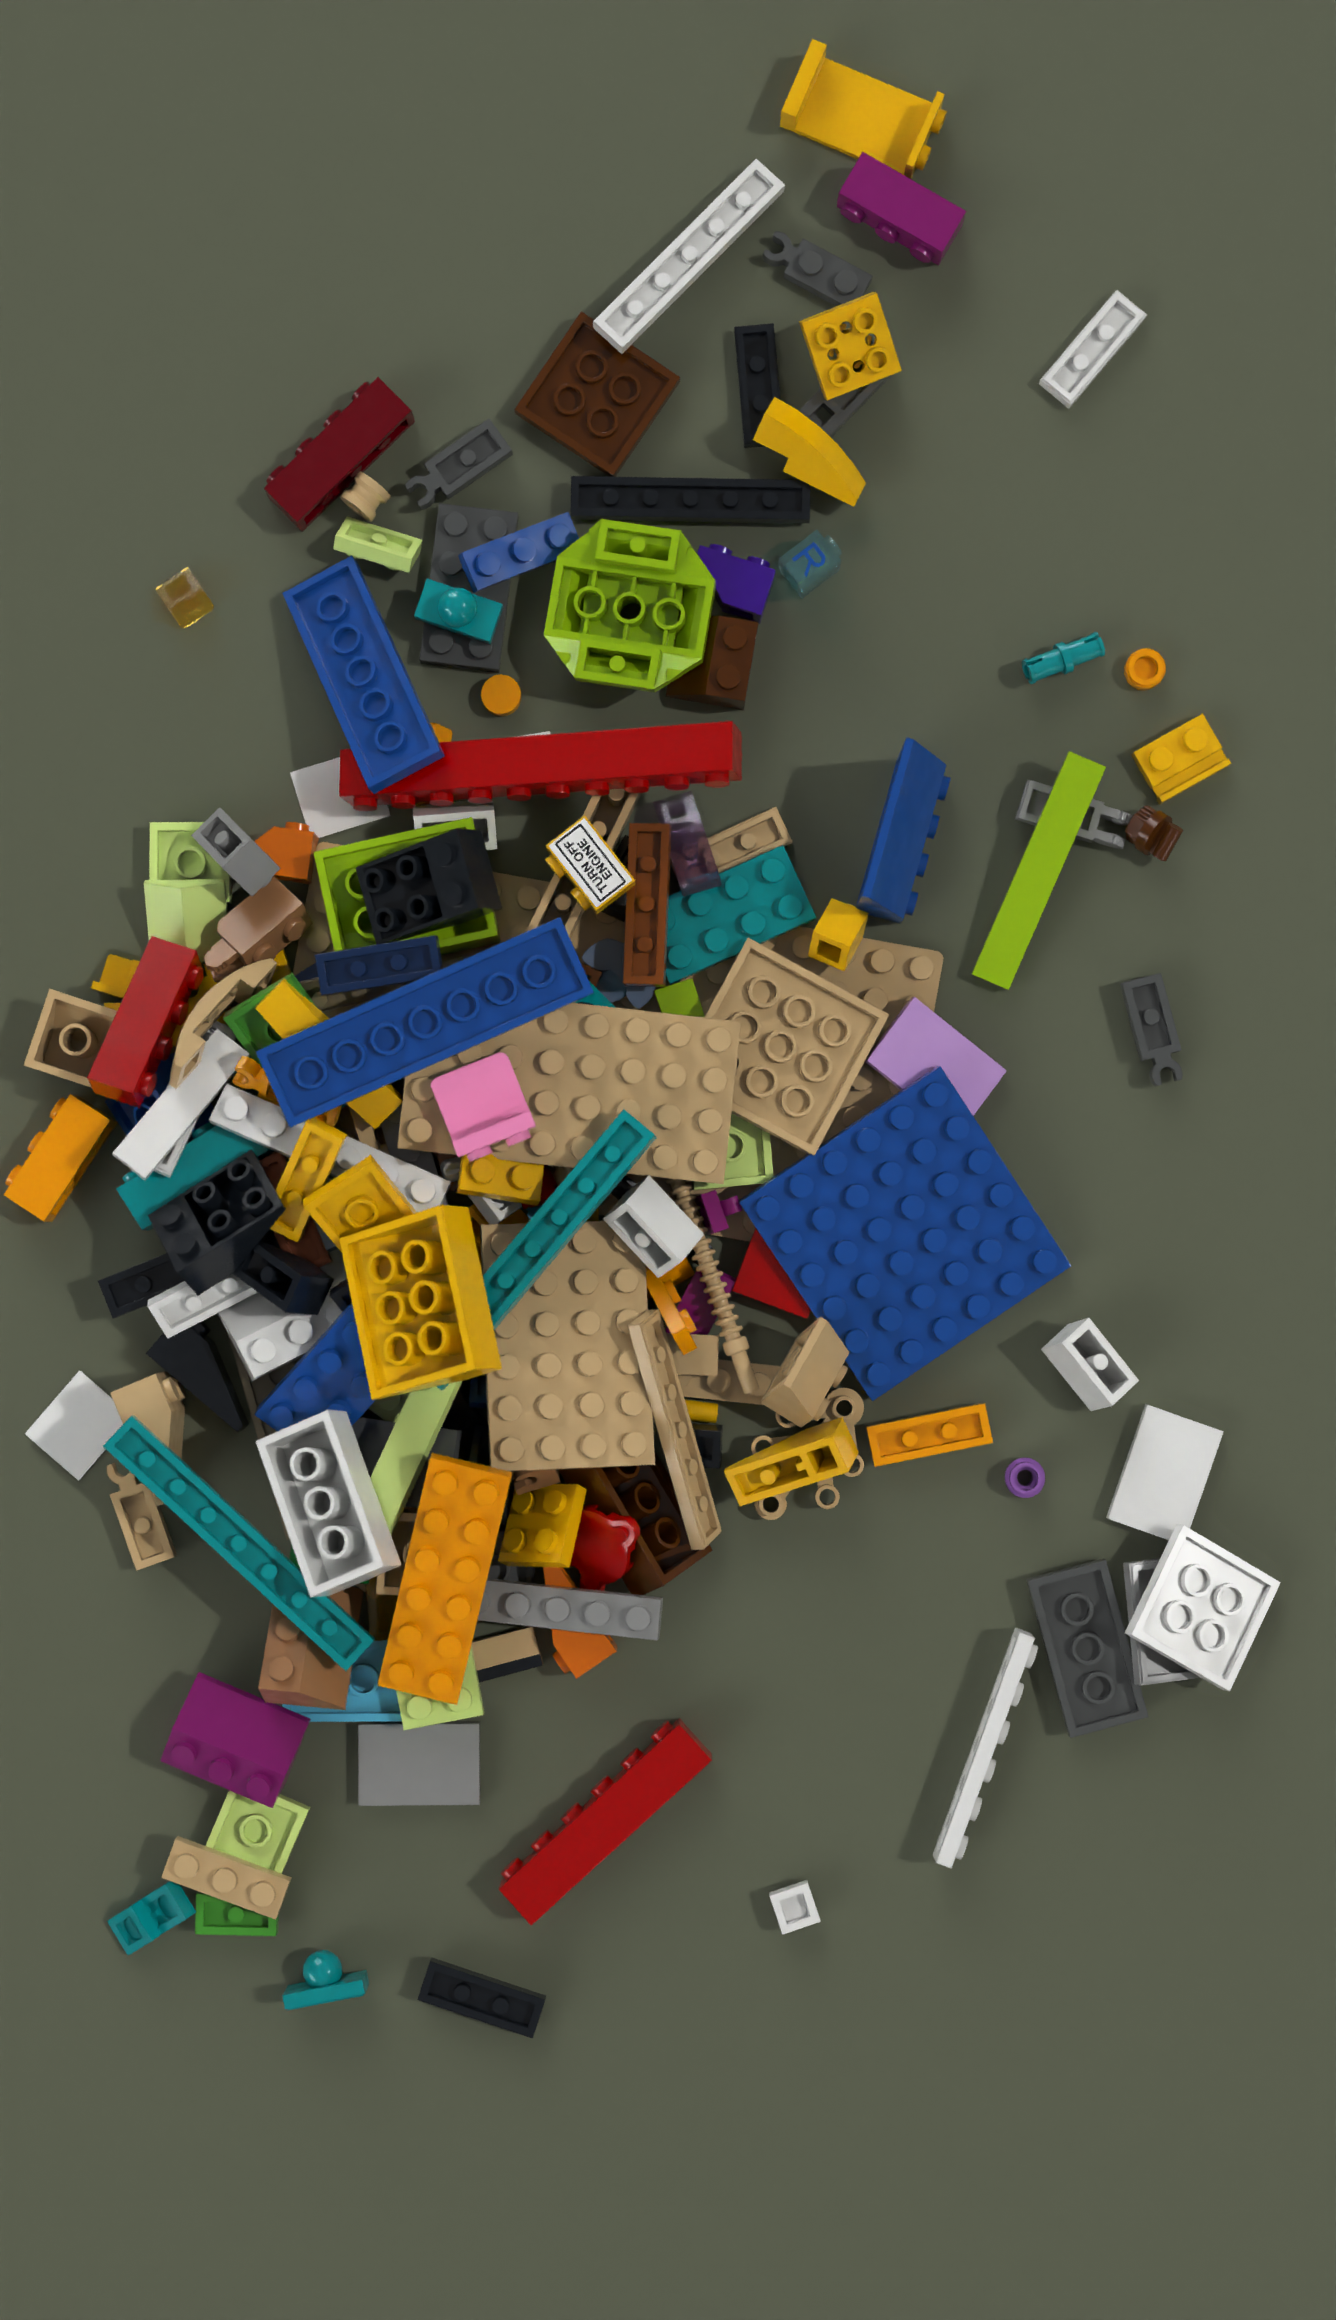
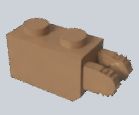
[203,876,313,982]

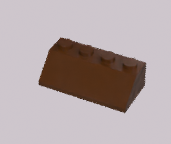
[558,1453,713,1595]

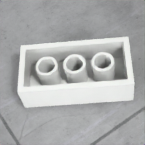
[256,1410,402,1597]

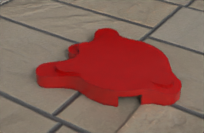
[570,1504,640,1591]

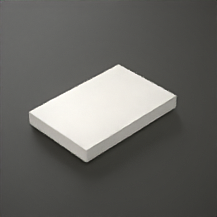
[1106,1404,1224,1540]

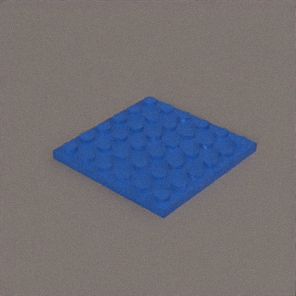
[739,1066,1071,1401]

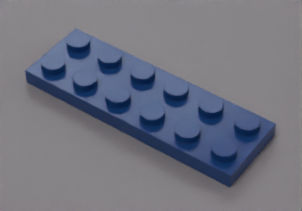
[282,555,445,794]

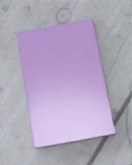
[865,997,1007,1116]

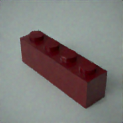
[264,377,415,532]

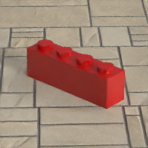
[87,936,204,1108]

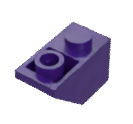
[697,544,776,624]

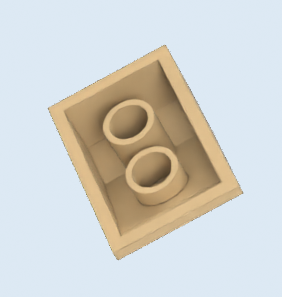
[110,1371,187,1506]

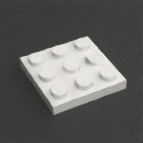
[1125,1524,1281,1691]

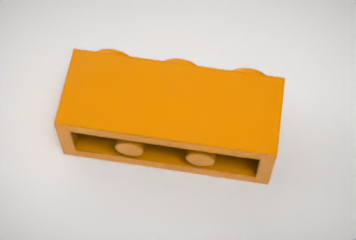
[4,1094,118,1222]

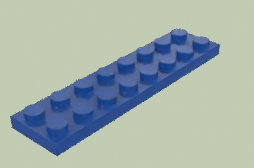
[256,917,594,1128]

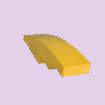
[256,978,403,1129]

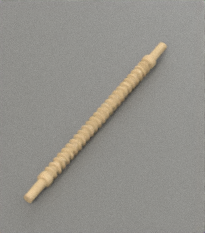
[665,1178,760,1394]

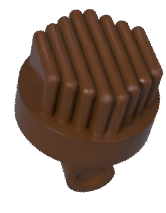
[1125,805,1183,861]

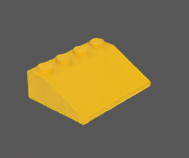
[339,1205,502,1400]

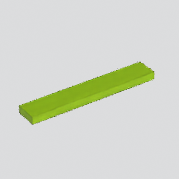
[971,751,1106,990]

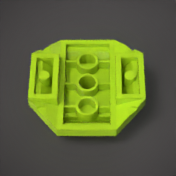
[544,519,716,693]

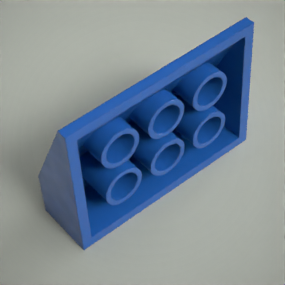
[856,737,951,924]

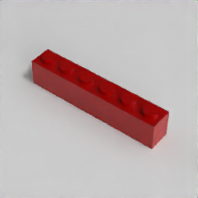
[498,1718,712,1926]

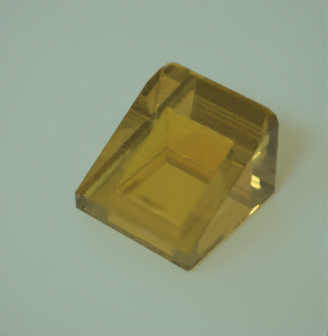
[155,567,214,629]

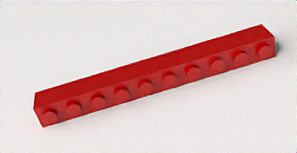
[339,721,742,811]

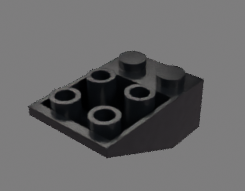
[356,828,503,945]
[148,1149,286,1296]

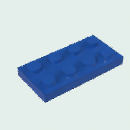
[254,1302,376,1432]

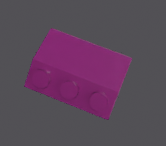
[160,1672,311,1808]

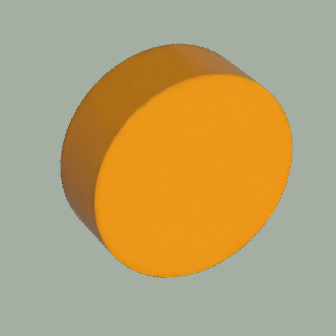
[1124,648,1166,691]
[481,674,521,716]

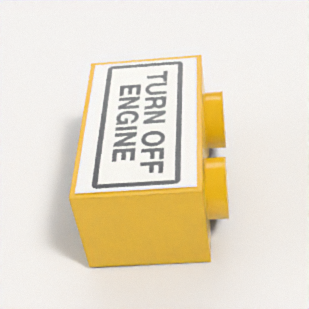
[545,815,635,914]

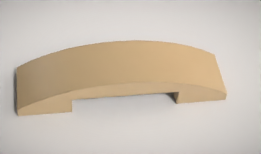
[170,958,277,1089]

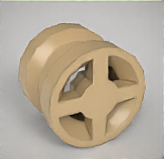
[340,471,391,522]

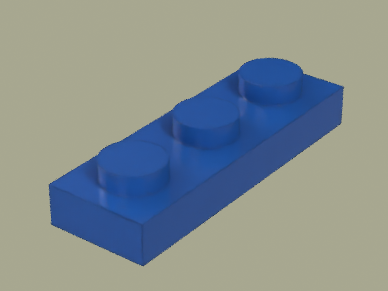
[458,512,579,593]

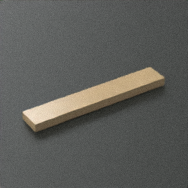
[628,1309,722,1550]

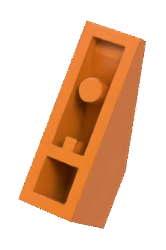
[543,1567,617,1679]

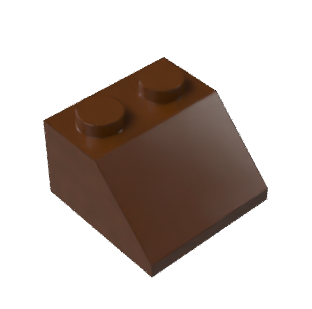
[666,615,758,710]

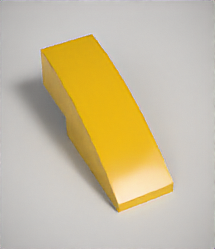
[753,397,866,507]

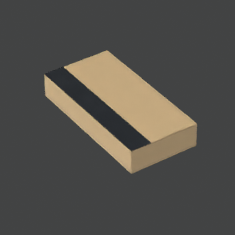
[472,1626,544,1682]

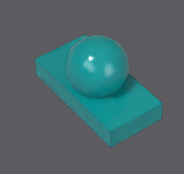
[414,578,504,645]
[282,1950,369,2010]

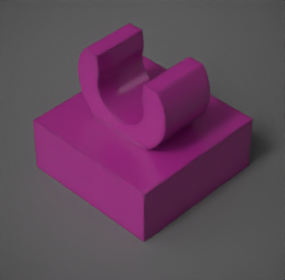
[695,1190,743,1236]

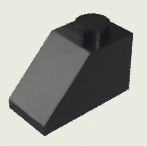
[233,1241,334,1315]

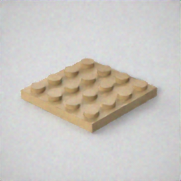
[704,938,889,1156]

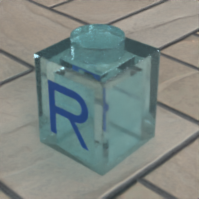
[778,530,842,599]

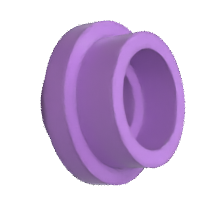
[1004,1457,1045,1498]

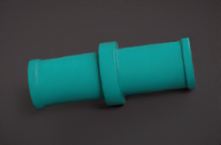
[1022,632,1105,684]

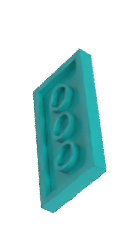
[666,845,817,985]

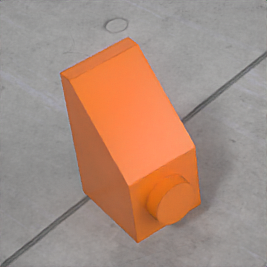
[254,822,319,884]

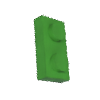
[195,1891,279,1936]

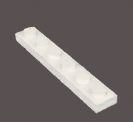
[593,159,785,354]
[209,1083,451,1212]
[933,1627,1038,1868]

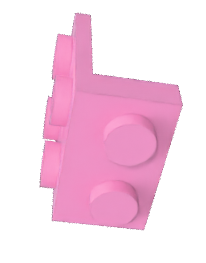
[431,1052,536,1162]

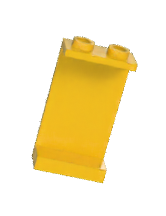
[780,39,947,179]

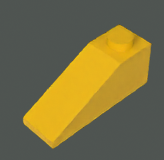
[724,1417,859,1506]

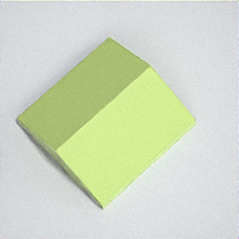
[144,879,228,963]

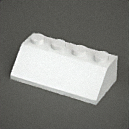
[218,1249,347,1381]

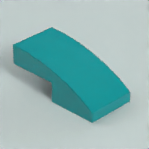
[107,1881,196,1955]

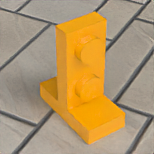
[646,1257,697,1355]

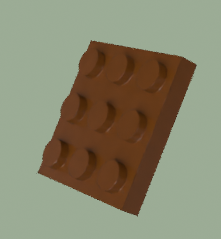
[514,311,680,477]

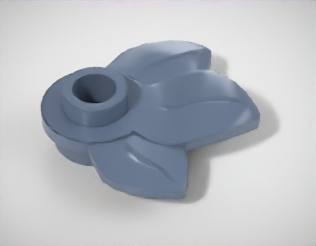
[582,938,655,1009]

